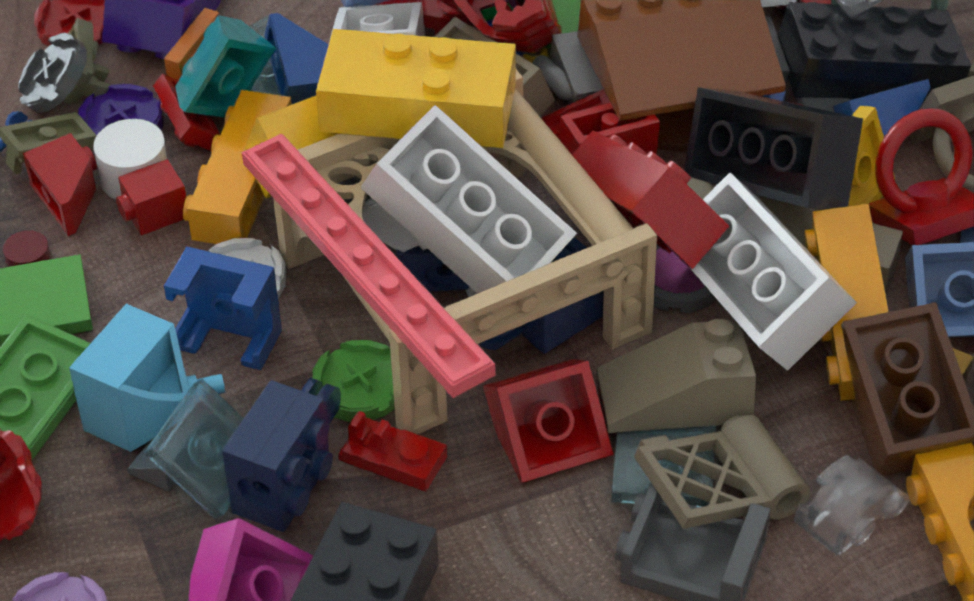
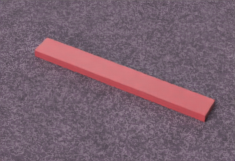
[242,134,495,398]

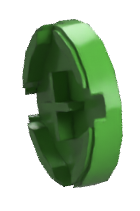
[312,340,395,422]

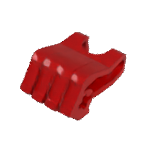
[437,0,562,54]

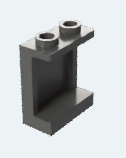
[615,483,771,601]

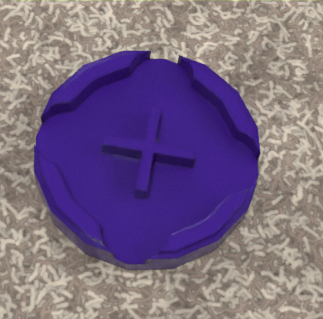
[78,84,164,135]

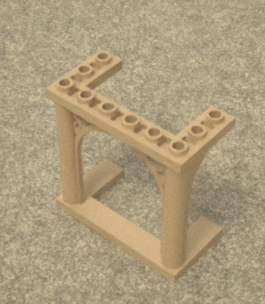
[273,69,657,434]

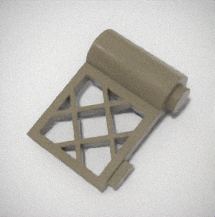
[634,415,811,529]

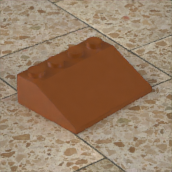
[577,0,786,121]

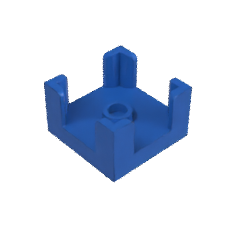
[164,246,282,370]

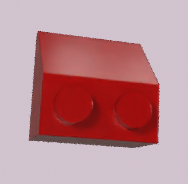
[483,359,614,483]

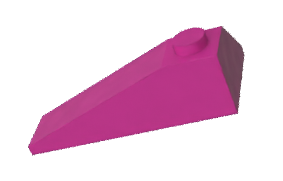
[189,518,313,601]

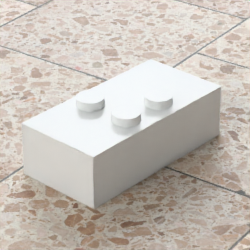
[361,105,577,294]
[690,173,857,371]

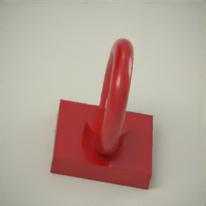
[868,108,974,245]

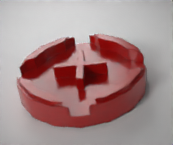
[34,0,105,47]

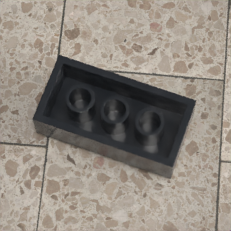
[777,2,971,103]
[684,87,863,209]
[291,501,439,601]

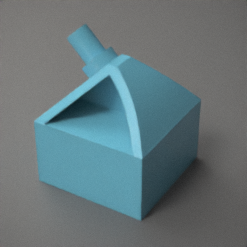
[69,304,226,452]

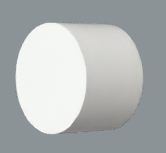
[94,119,167,200]

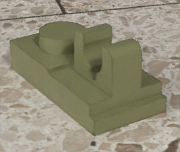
[63,18,110,104]
[0,112,97,174]

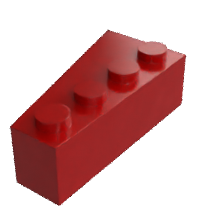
[572,131,729,269]

